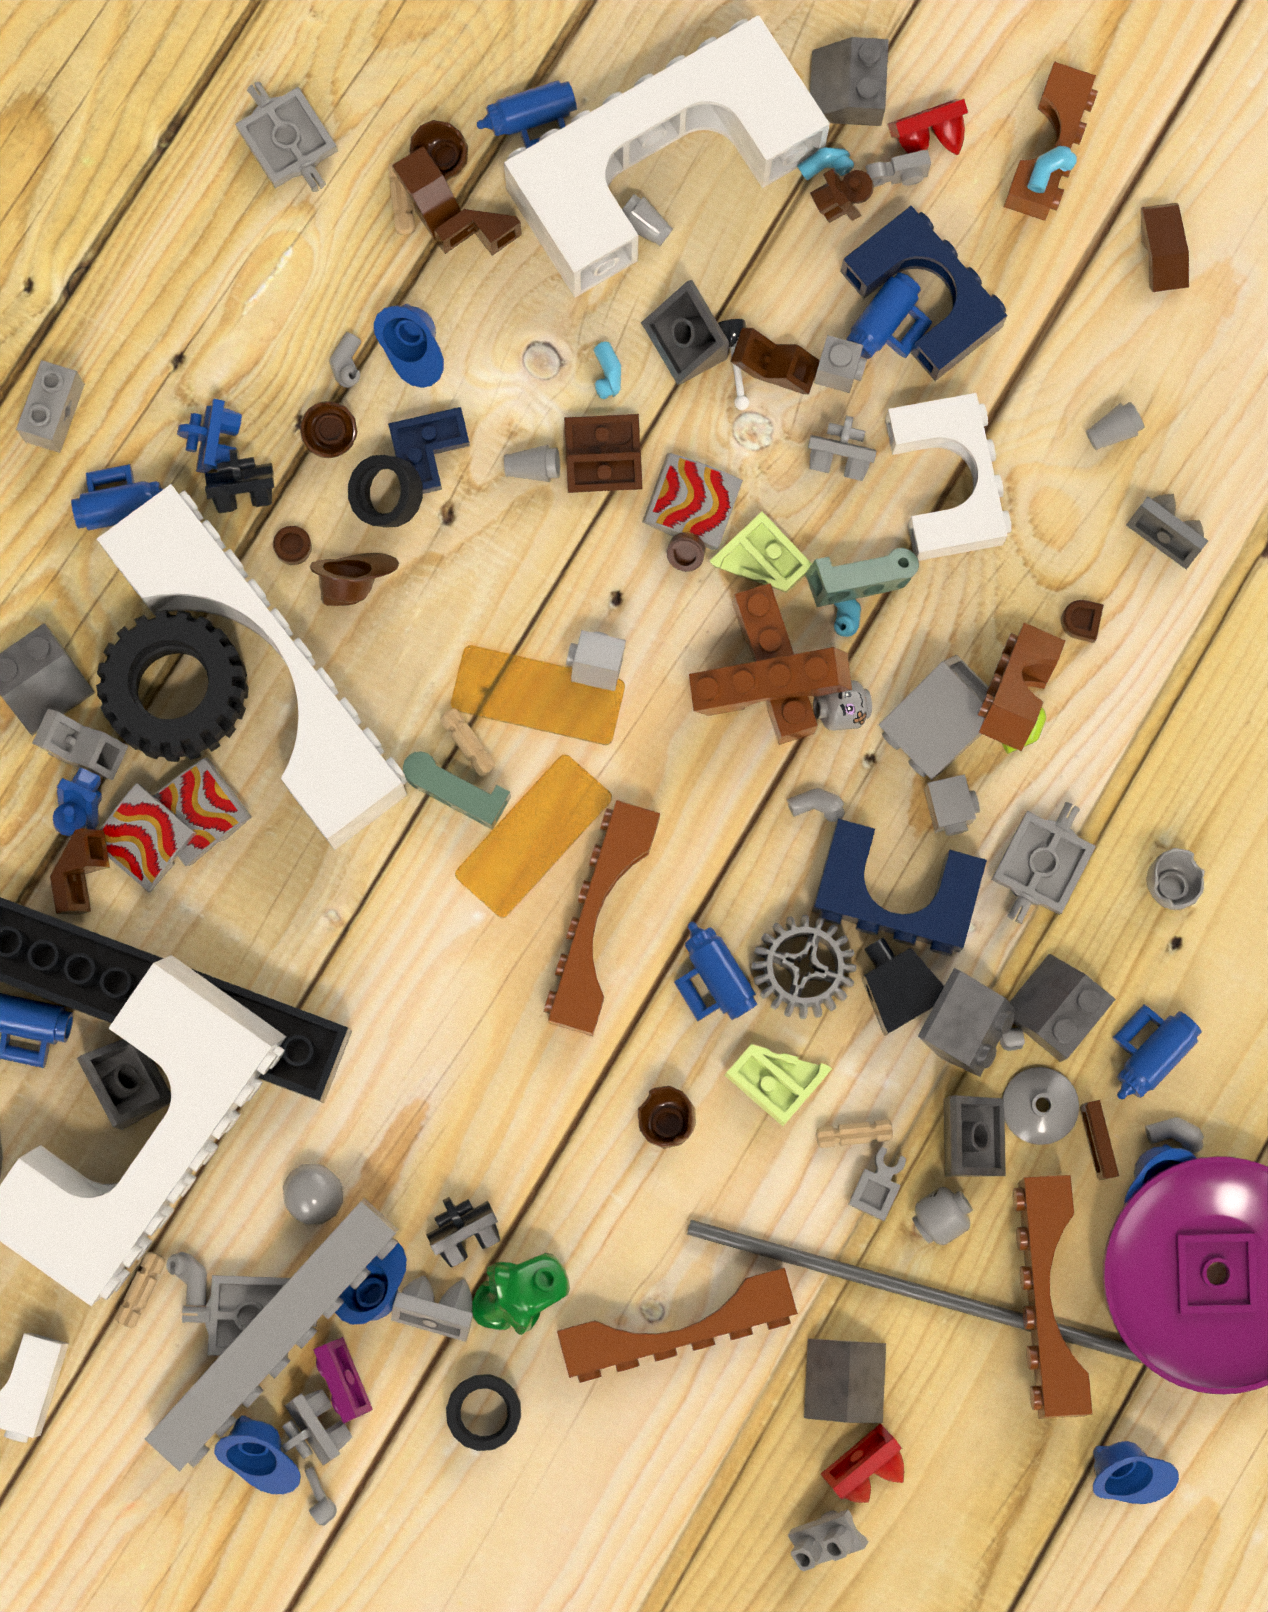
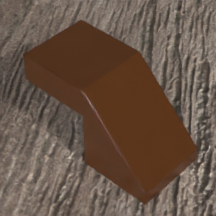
[392,146,461,240]
[1141,203,1189,292]
[434,209,522,256]
[730,328,820,395]
[50,828,110,915]

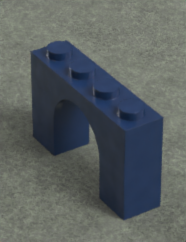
[840,206,1008,381]
[812,818,987,956]

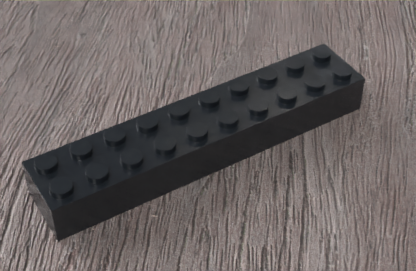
[0,897,352,1103]

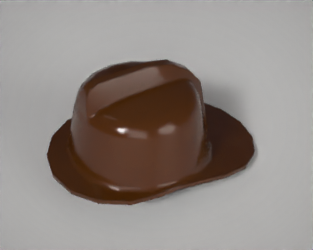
[310,553,399,606]

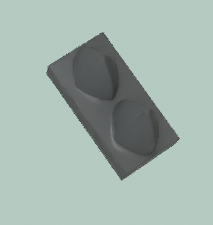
[1126,494,1208,570]

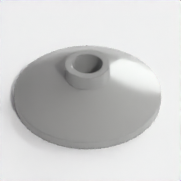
[1002,1067,1079,1145]

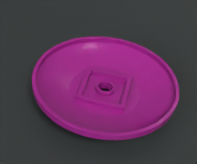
[1103,1156,1268,1395]

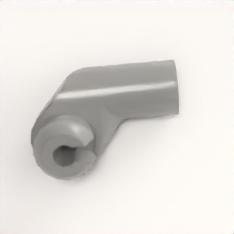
[329,332,361,387]
[787,788,845,822]
[1145,1117,1204,1154]
[166,1252,207,1306]

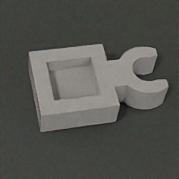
[866,149,931,187]
[848,1147,906,1221]

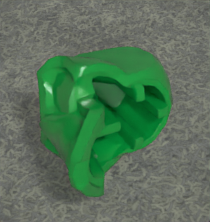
[472,1253,570,1335]

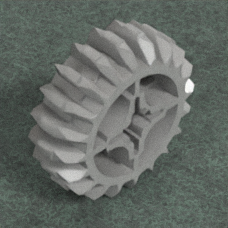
[752,915,856,1019]

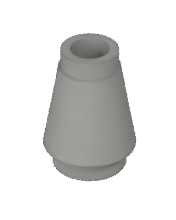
[622,194,673,246]
[1086,402,1145,450]
[504,445,560,482]

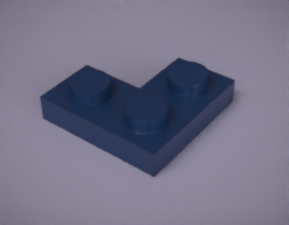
[388,407,470,494]

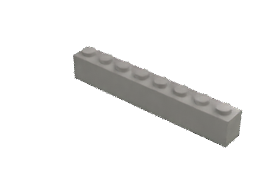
[145,1198,399,1472]

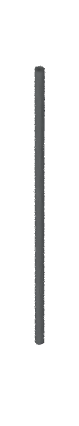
[687,1220,1142,1363]

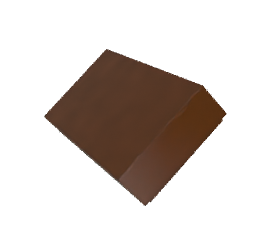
[1080,1100,1119,1180]

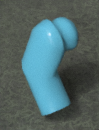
[1027,146,1077,193]

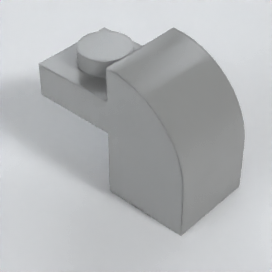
[32,709,128,780]

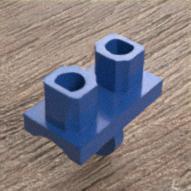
[177,399,242,474]
[53,768,102,836]

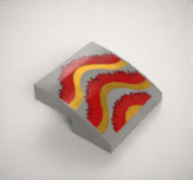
[642,453,743,550]
[153,757,252,866]
[100,783,197,892]

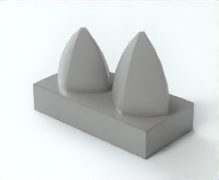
[391,1276,473,1342]

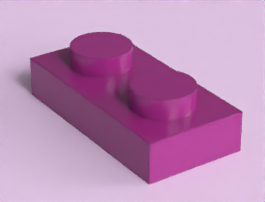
[313,1337,373,1423]

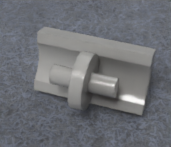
[808,415,877,481]
[281,1389,352,1465]
[788,1509,868,1571]

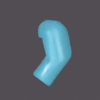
[797,147,854,181]
[594,342,621,399]
[834,599,861,637]

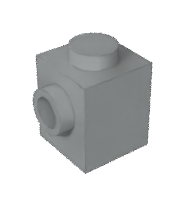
[814,335,867,393]
[566,630,626,691]
[924,774,980,836]

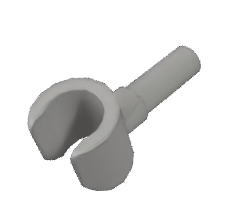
[1000,1027,1025,1051]
[305,1467,337,1526]

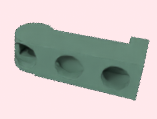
[805,548,919,607]
[403,751,511,830]

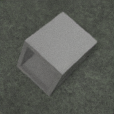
[879,655,988,780]

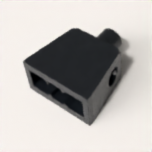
[862,937,944,1036]

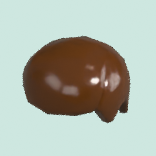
[409,120,468,181]
[300,401,358,458]
[638,1086,696,1149]

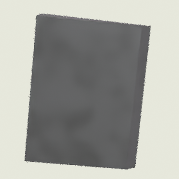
[641,280,729,385]
[77,1039,171,1130]
[944,1095,1006,1177]
[804,1339,886,1423]

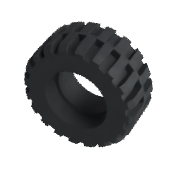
[96,610,249,762]

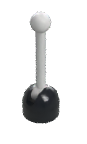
[718,319,749,410]

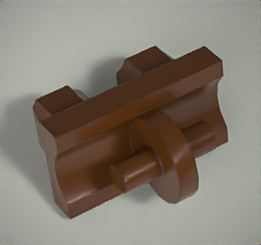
[810,169,874,223]

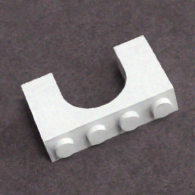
[885,393,1011,561]
[0,1333,69,1443]

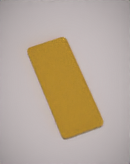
[451,645,625,745]
[455,755,612,918]

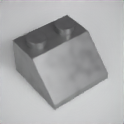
[810,37,889,126]
[0,623,95,736]
[1010,954,1116,1062]
[918,968,1016,1077]

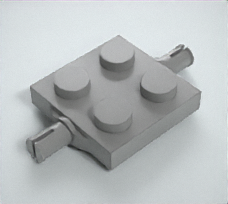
[235,82,338,192]
[991,802,1096,924]
[182,1275,317,1358]

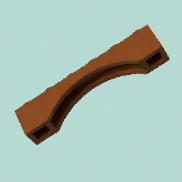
[543,800,660,1037]
[1013,1175,1093,1419]
[557,1268,798,1383]

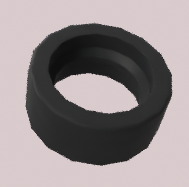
[348,455,423,528]
[446,1374,521,1451]

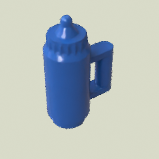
[477,80,577,149]
[846,272,932,359]
[71,464,163,531]
[674,922,758,1021]
[0,993,73,1068]
[1112,1004,1202,1099]

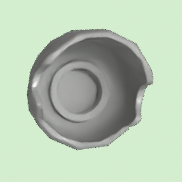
[1146,848,1205,910]
[283,1164,343,1224]

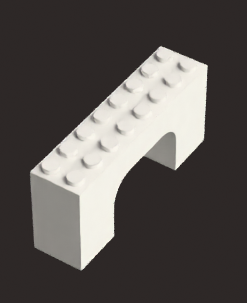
[504,15,830,297]
[0,955,286,1306]

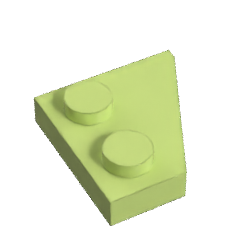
[710,512,812,593]
[724,1044,832,1126]

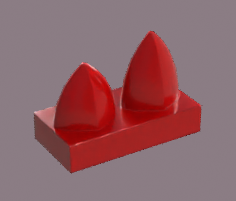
[887,99,968,155]
[820,1423,905,1503]

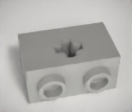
[16,360,85,453]

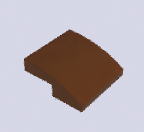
[564,414,643,493]

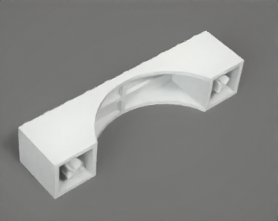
[97,484,408,850]

